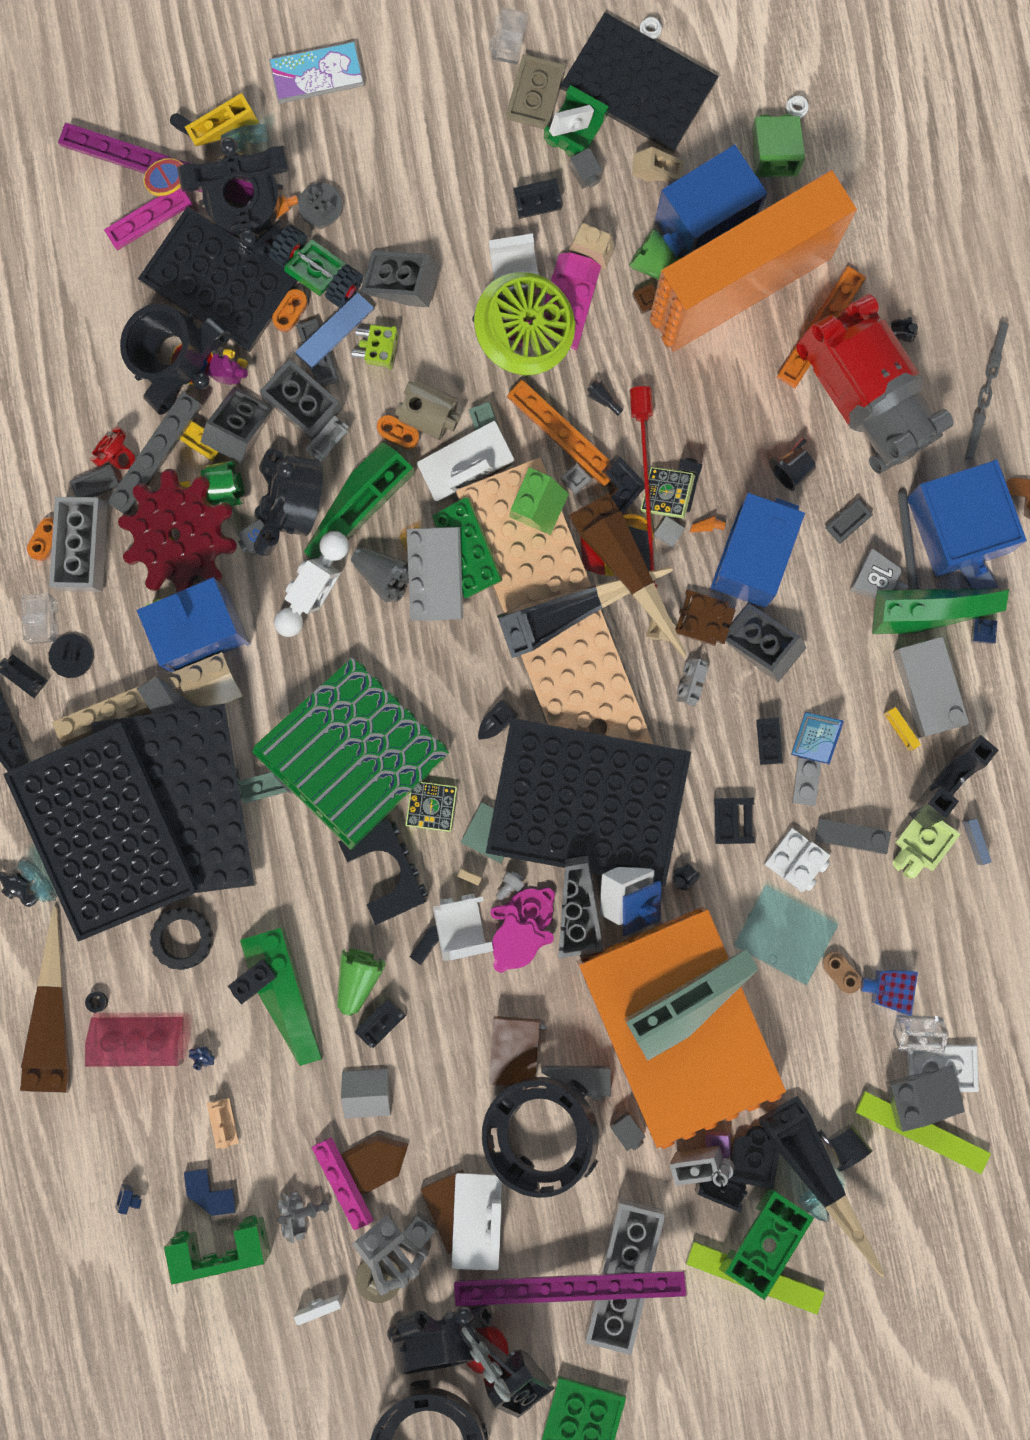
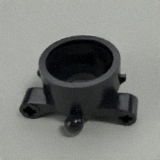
[177,137,290,247]
[120,304,231,415]
[253,449,323,556]
[387,1305,494,1375]

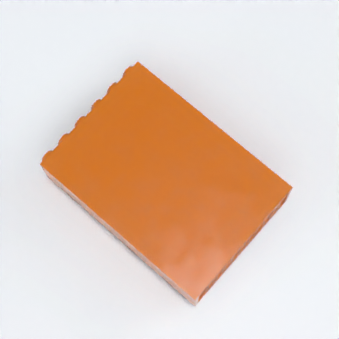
[650,170,857,352]
[577,907,786,1149]

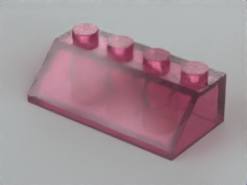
[85,1016,184,1067]

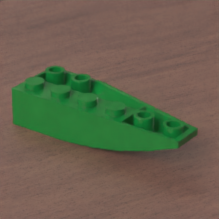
[303,442,415,559]

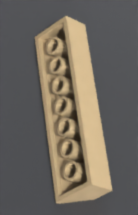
[52,652,243,747]

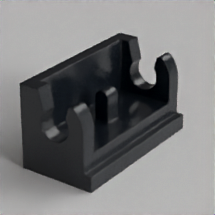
[513,178,562,219]
[756,718,785,765]
[355,998,407,1048]
[695,1173,748,1213]

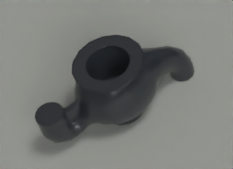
[0,870,39,907]

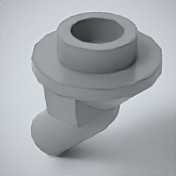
[496,871,524,900]

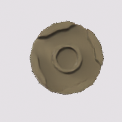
[356,1256,401,1303]

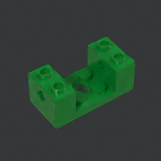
[719,1189,814,1300]
[164,1215,271,1285]

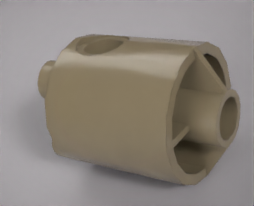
[395,380,461,440]

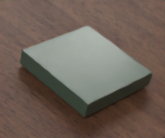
[461,802,504,863]

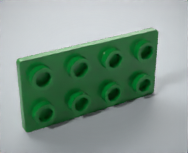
[432,497,503,598]

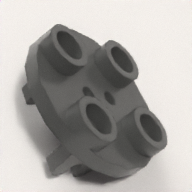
[298,183,343,229]

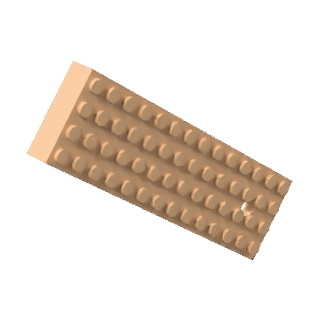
[456,457,653,744]

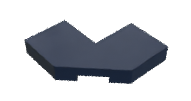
[184,1168,237,1216]

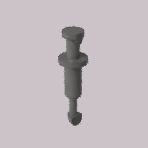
[277,1200,329,1224]

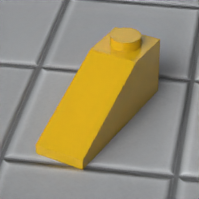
[185,93,259,147]

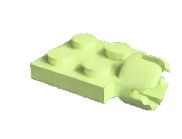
[893,819,961,879]

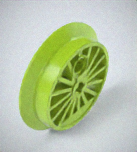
[474,272,575,375]

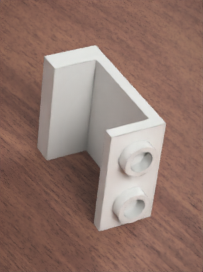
[489,233,541,299]
[433,893,493,961]

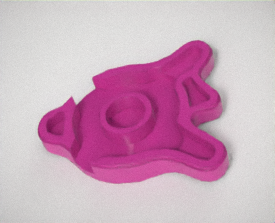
[490,887,555,931]
[492,905,554,973]

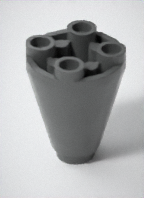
[351,547,409,602]

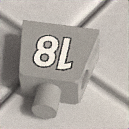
[849,549,909,599]

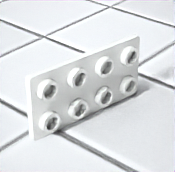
[417,421,515,502]
[452,1173,502,1270]

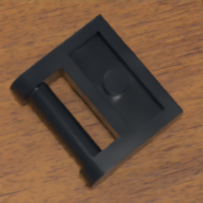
[713,798,756,844]

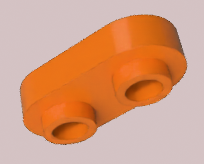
[272,289,308,332]
[377,415,419,449]
[27,518,53,561]

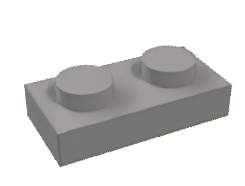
[792,758,821,806]

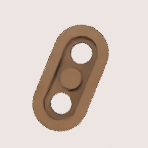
[822,952,861,993]

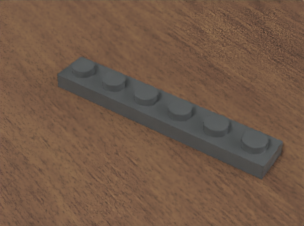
[107,391,203,514]

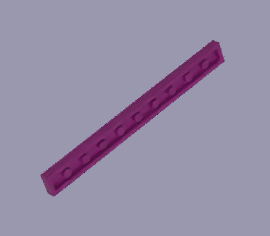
[58,122,254,207]
[454,1270,688,1306]

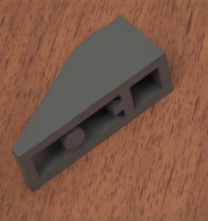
[815,819,891,855]
[541,1066,611,1101]

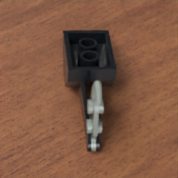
[459,1324,555,1418]

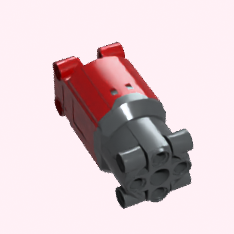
[796,294,954,474]

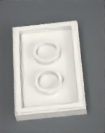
[906,1044,979,1092]

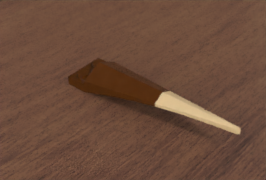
[569,493,686,657]
[20,906,70,1093]

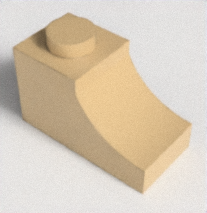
[632,147,684,183]

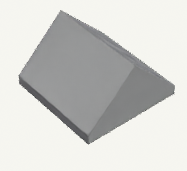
[341,1068,391,1118]

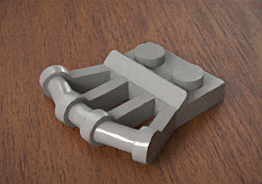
[352,1214,429,1295]

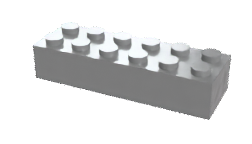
[584,1198,665,1355]

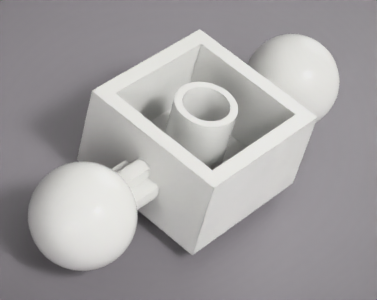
[274,531,349,637]

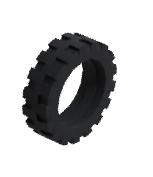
[150,908,214,970]

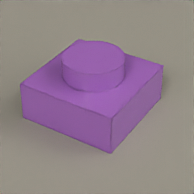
[705,1131,731,1158]

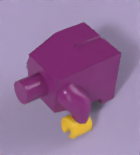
[207,349,248,385]

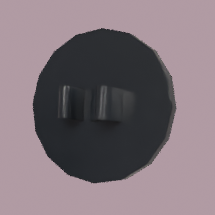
[48,634,94,678]

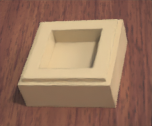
[457,869,482,886]

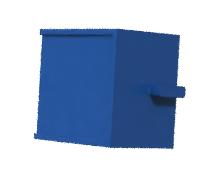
[655,144,768,258]
[907,459,1027,578]
[710,493,805,608]
[136,577,250,673]

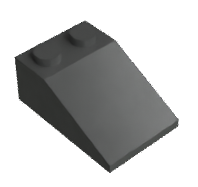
[360,251,441,307]
[200,386,274,463]
[725,604,807,682]
[885,1066,965,1132]

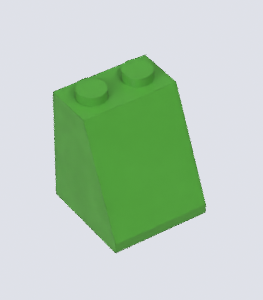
[752,114,805,177]
[509,467,569,536]

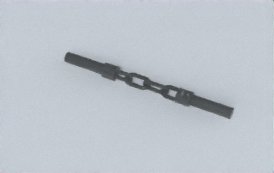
[965,322,1009,460]

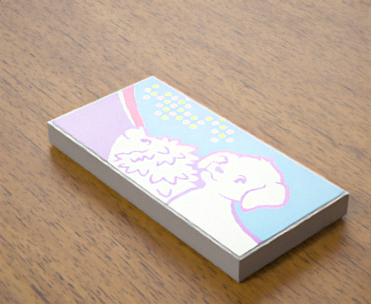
[269,41,364,104]

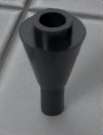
[587,380,624,416]

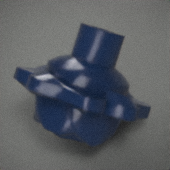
[189,1046,215,1071]

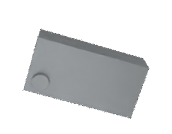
[49,497,108,592]
[893,637,969,738]

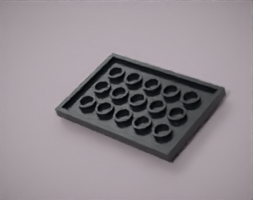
[560,12,719,153]
[138,206,298,352]

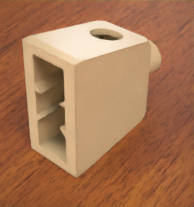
[567,223,615,269]

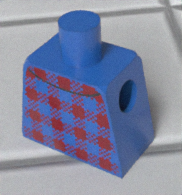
[860,970,918,1016]

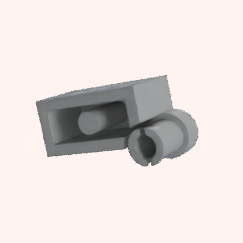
[669,1146,735,1187]

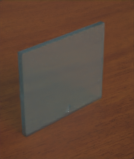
[733,885,838,985]

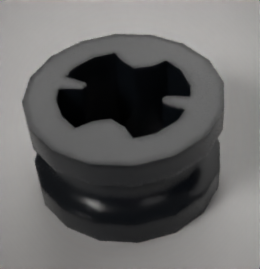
[85,991,108,1013]

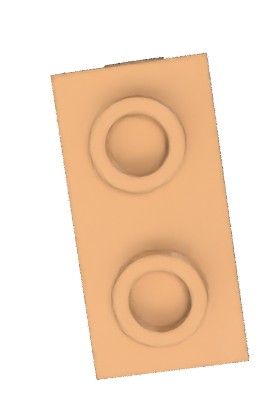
[207,1098,239,1149]

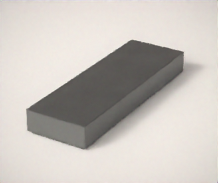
[296,318,339,387]

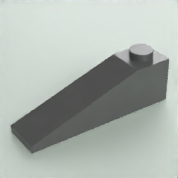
[137,676,197,713]

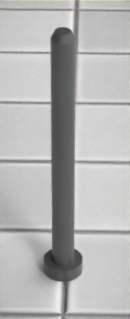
[898,491,918,590]

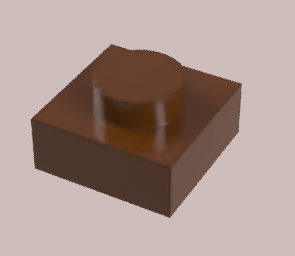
[632,283,656,314]

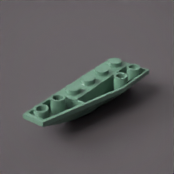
[624,948,759,1061]

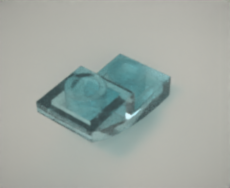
[221,124,269,152]
[17,860,57,902]

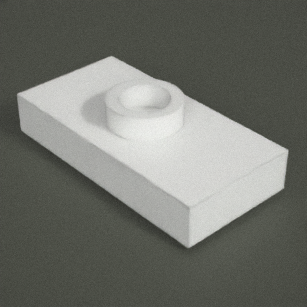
[549,105,594,136]
[294,1294,343,1325]

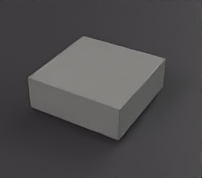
[560,463,592,495]
[654,516,685,548]

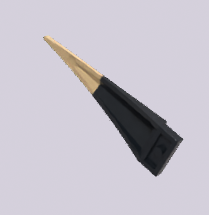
[497,566,673,658]
[758,1095,884,1277]

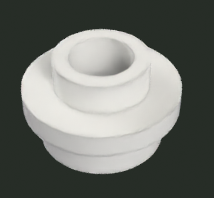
[640,17,662,40]
[786,96,809,118]

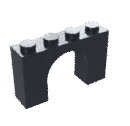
[908,735,999,829]
[338,819,429,925]

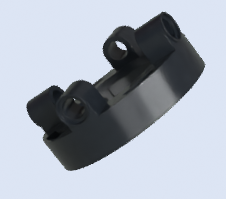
[482,1077,599,1198]
[370,1380,488,1440]

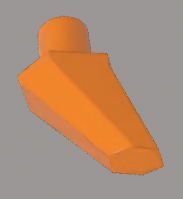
[276,195,298,219]
[689,515,726,532]

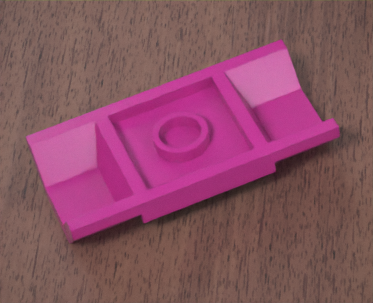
[544,252,601,350]

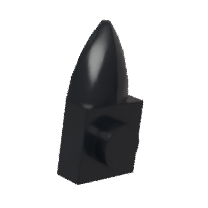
[478,699,519,740]

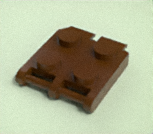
[675,590,736,646]

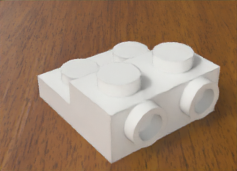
[764,828,830,892]

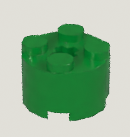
[201,460,245,507]

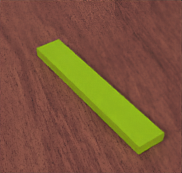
[854,1091,991,1175]
[685,1241,825,1315]

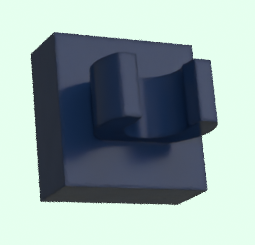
[971,618,998,644]
[115,1184,142,1215]

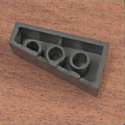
[558,856,604,959]

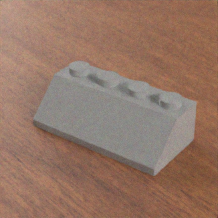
[407,527,463,621]

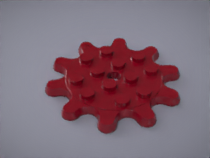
[118,469,237,593]

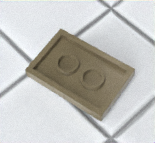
[506,54,565,129]

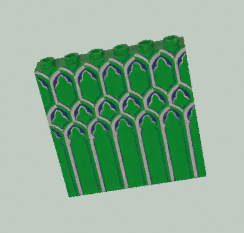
[252,658,450,850]

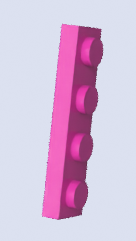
[104,187,192,251]
[311,1137,374,1230]

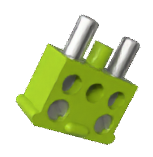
[351,325,399,370]

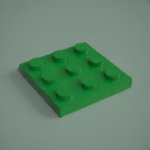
[541,1376,626,1440]

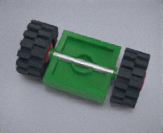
[269,224,363,308]

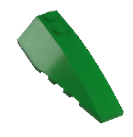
[872,588,1009,634]
[240,927,322,1066]

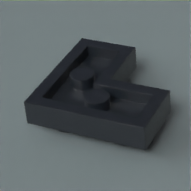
[602,455,645,514]

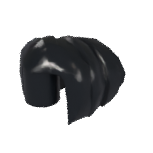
[891,317,918,343]
[672,862,701,891]

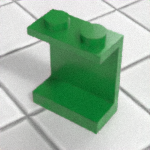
[544,85,609,158]

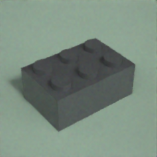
[259,358,342,441]

